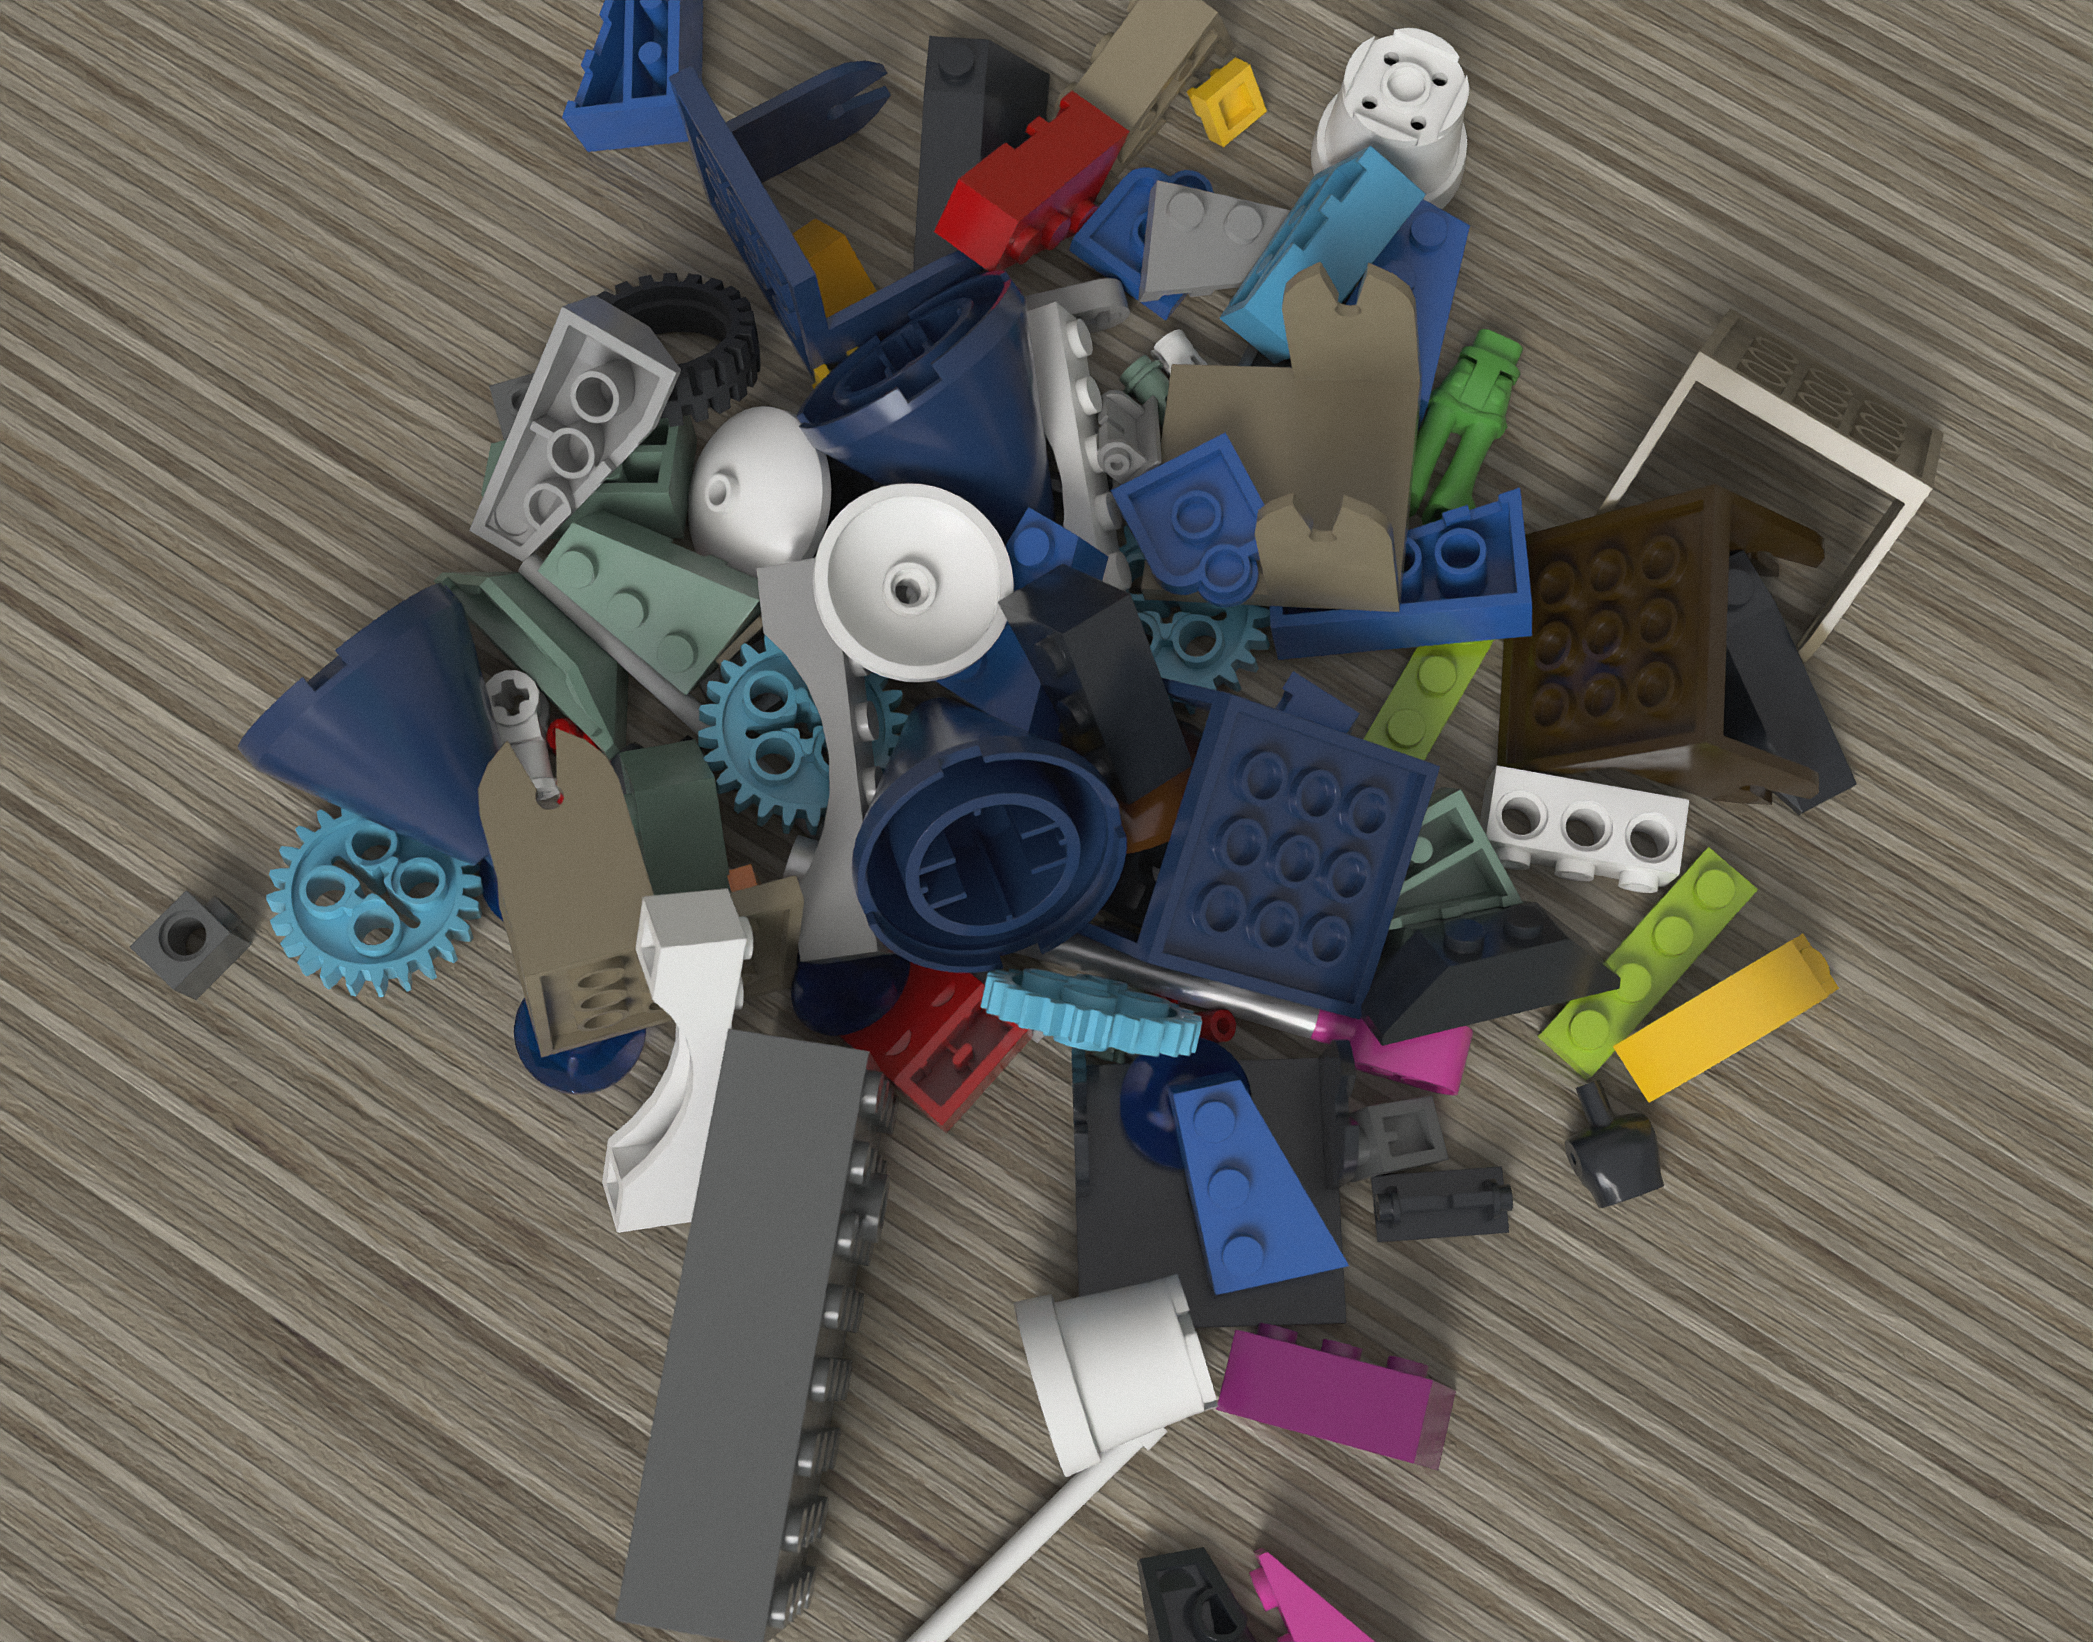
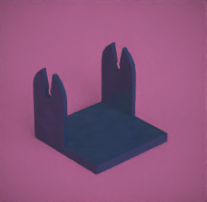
[669,60,989,383]
[1077,678,1440,1020]

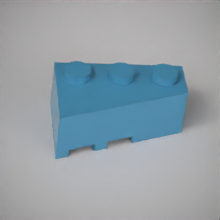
[1219,145,1426,364]

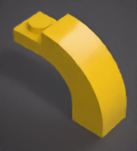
[1613,934,1839,1103]

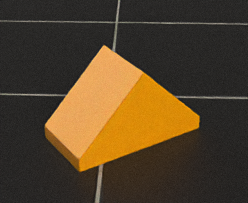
[792,218,877,318]

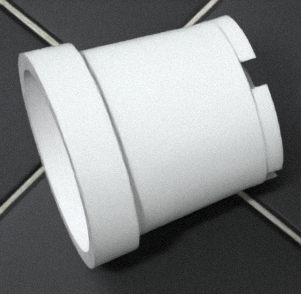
[1311,28,1469,209]
[1014,1274,1218,1477]

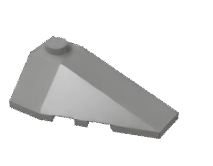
[469,295,681,562]

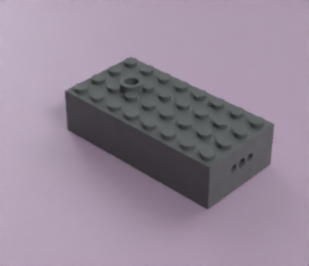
[615,1029,899,1642]

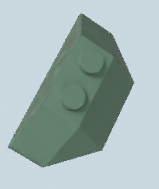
[434,572,629,761]

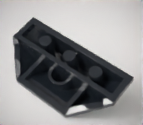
[1361,901,1621,1046]

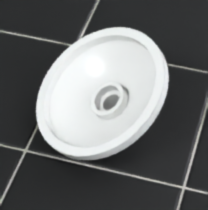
[687,406,831,578]
[813,483,1014,682]

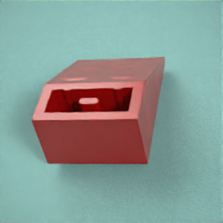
[803,954,1033,1134]

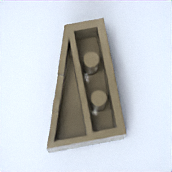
[1050,0,1235,177]

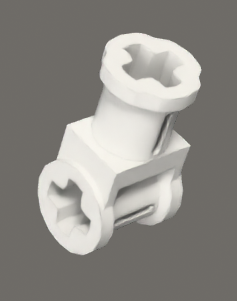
[486,670,560,801]

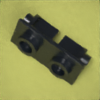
[1371,1166,1513,1243]

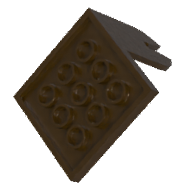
[1497,484,1825,805]

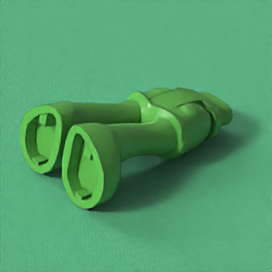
[1409,329,1523,525]

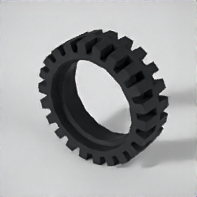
[597,273,761,428]

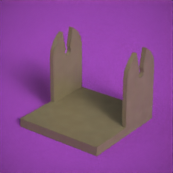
[1141,262,1422,612]
[1595,308,1944,664]
[478,728,804,1057]

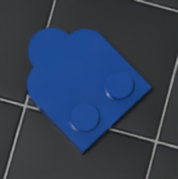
[1069,167,1214,321]
[1111,432,1264,608]

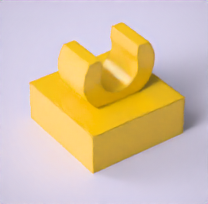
[1187,57,1267,148]

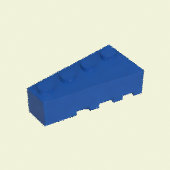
[1269,488,1532,660]

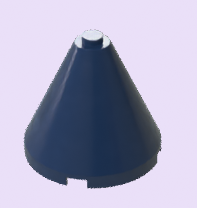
[797,270,1056,546]
[238,583,502,868]
[852,697,1127,973]

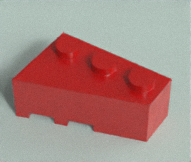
[934,90,1130,272]

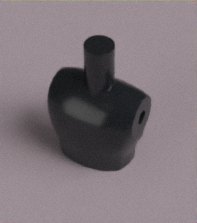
[1565,1079,1665,1208]

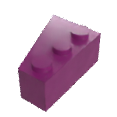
[1216,1322,1456,1470]

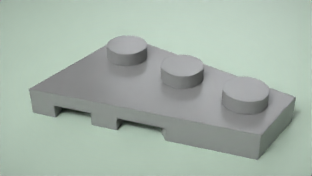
[1138,180,1291,302]

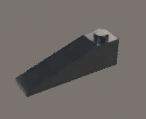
[1723,550,1857,815]

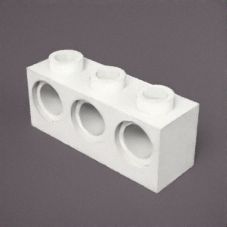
[1480,766,1689,893]

